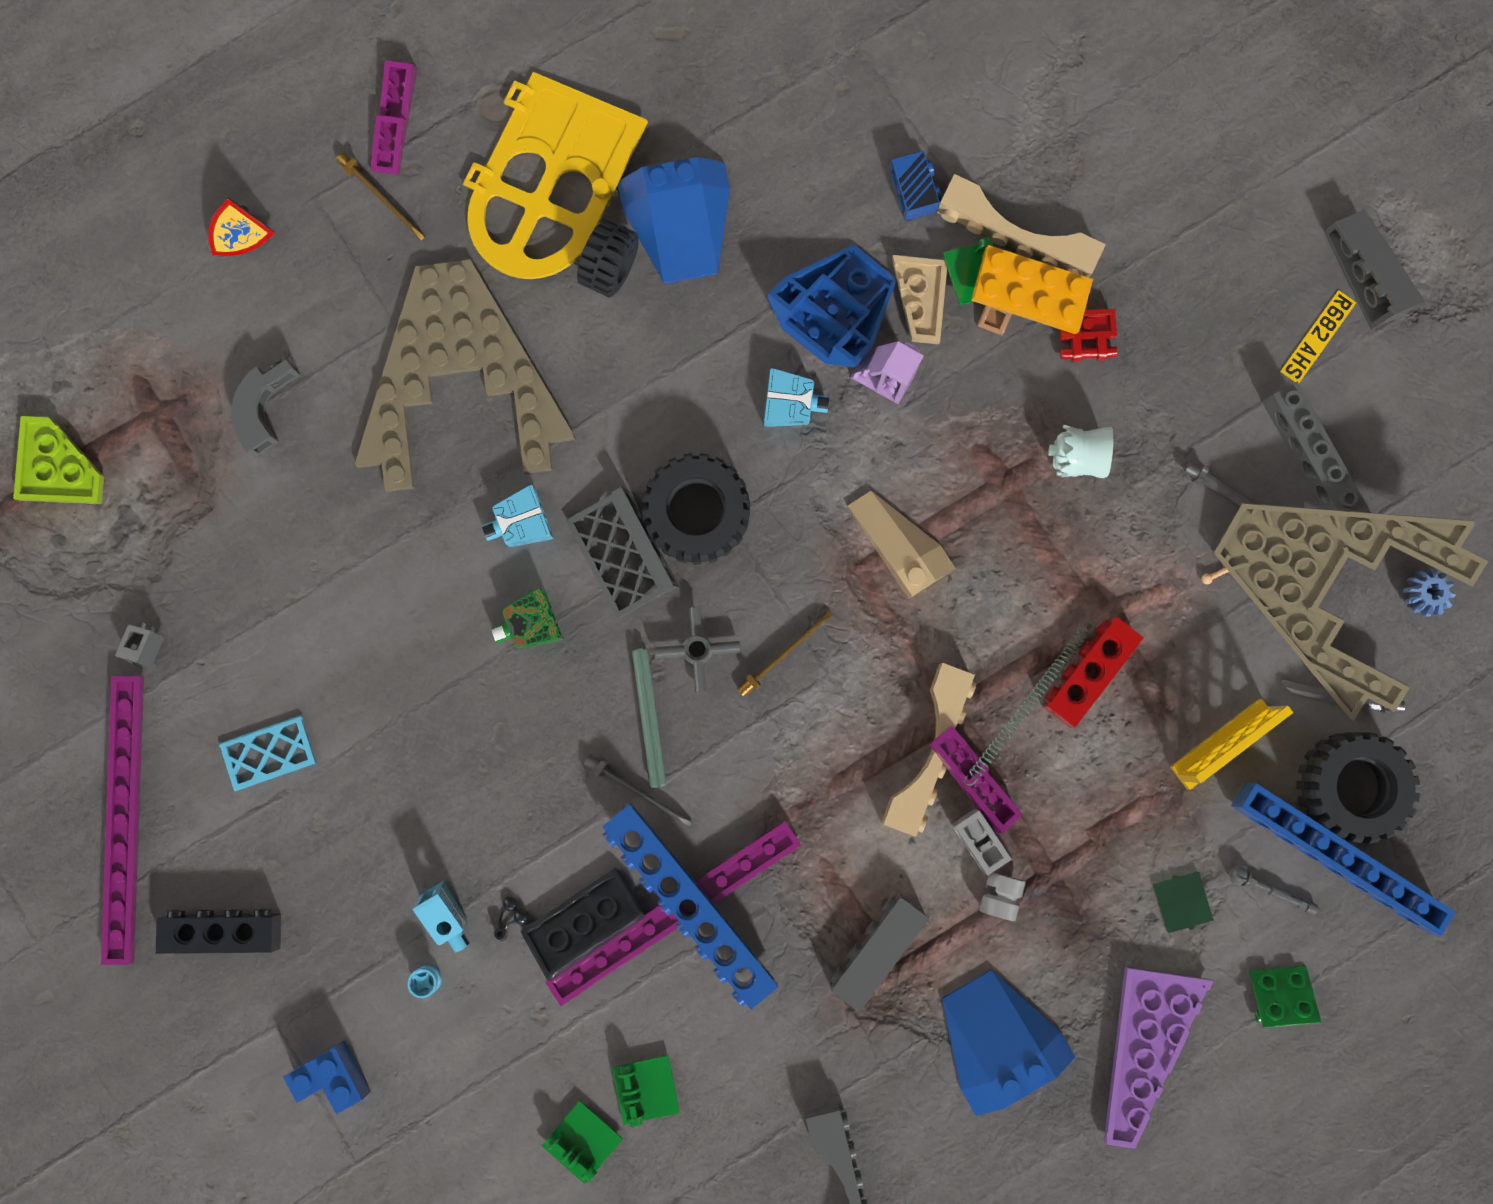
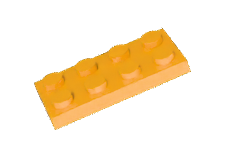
[971,245,1093,334]

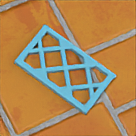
[219,715,317,791]

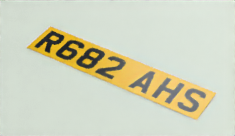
[1280,290,1357,383]

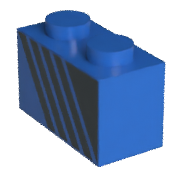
[889,151,942,221]

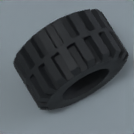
[577,218,639,298]

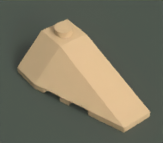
[848,491,956,599]

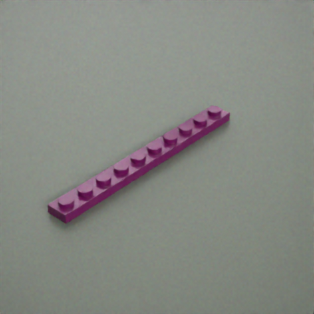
[101,676,144,965]
[545,821,801,1007]

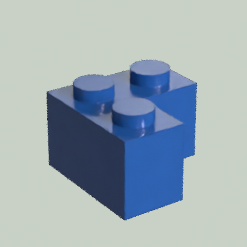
[283,1041,371,1115]

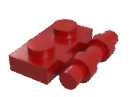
[1059,309,1118,362]

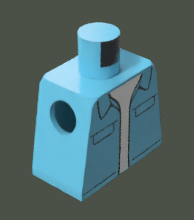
[764,368,829,427]
[482,485,554,547]
[413,881,470,953]

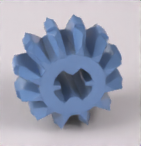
[1402,569,1457,617]

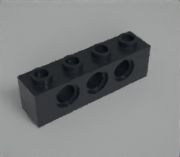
[155,909,281,954]

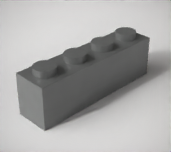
[829,894,929,1012]

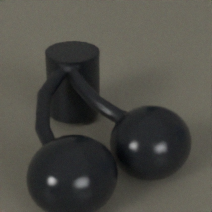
[494,897,528,941]

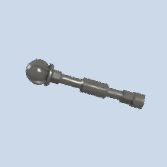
[1230,866,1318,915]

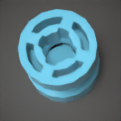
[408,965,442,998]

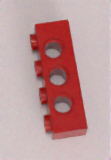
[1043,617,1144,728]

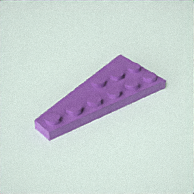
[1104,967,1214,1149]

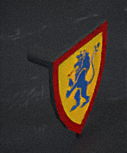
[208,197,275,256]

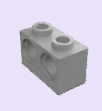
[951,809,1012,876]

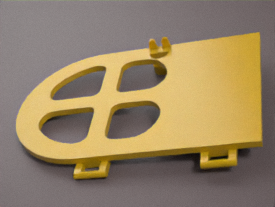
[463,72,648,279]

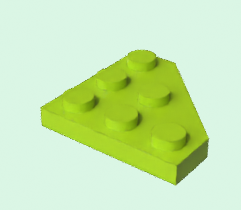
[13,416,104,504]

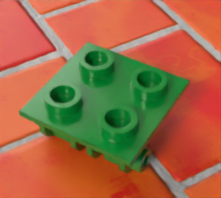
[942,237,995,306]
[1249,966,1322,1028]
[612,1055,680,1127]
[542,1100,623,1184]

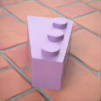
[850,341,924,404]

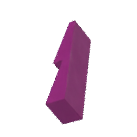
[370,60,417,175]
[929,725,1023,834]

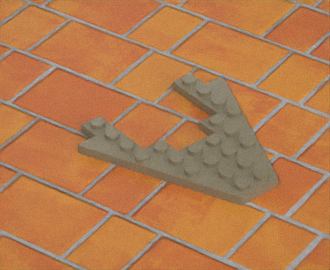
[355,260,575,492]
[1213,503,1488,721]

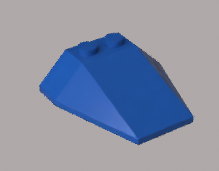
[618,157,730,284]
[767,245,897,367]
[942,969,1075,1116]

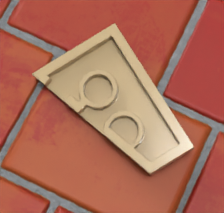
[892,255,947,344]

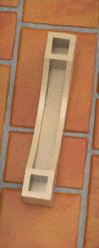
[937,174,1106,278]
[881,663,977,837]

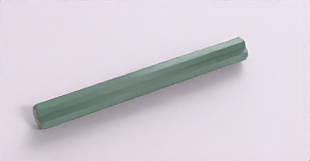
[632,648,666,788]

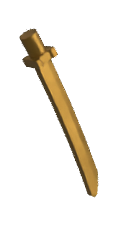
[336,152,425,241]
[737,611,833,697]

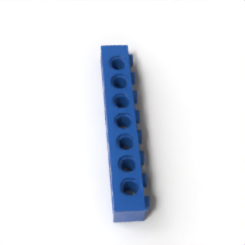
[1231,782,1456,937]
[602,803,778,1010]

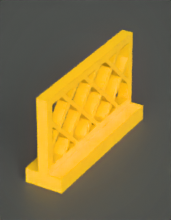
[1170,699,1293,790]

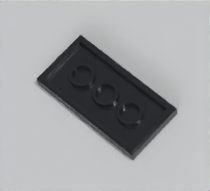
[520,867,647,981]

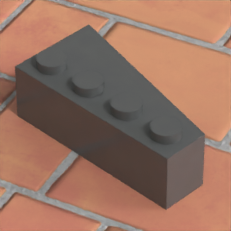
[1324,210,1425,330]

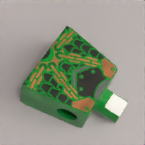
[491,587,564,649]

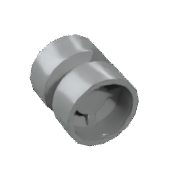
[979,872,1026,921]

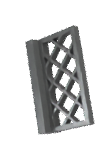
[566,487,679,619]

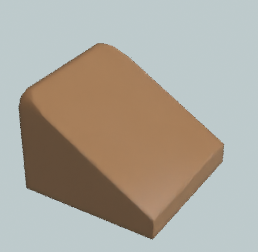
[977,305,1012,336]

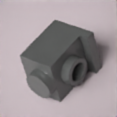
[115,623,164,670]

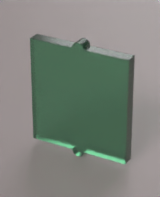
[1153,871,1214,933]

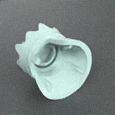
[1048,425,1113,478]

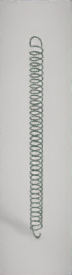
[964,622,1095,785]

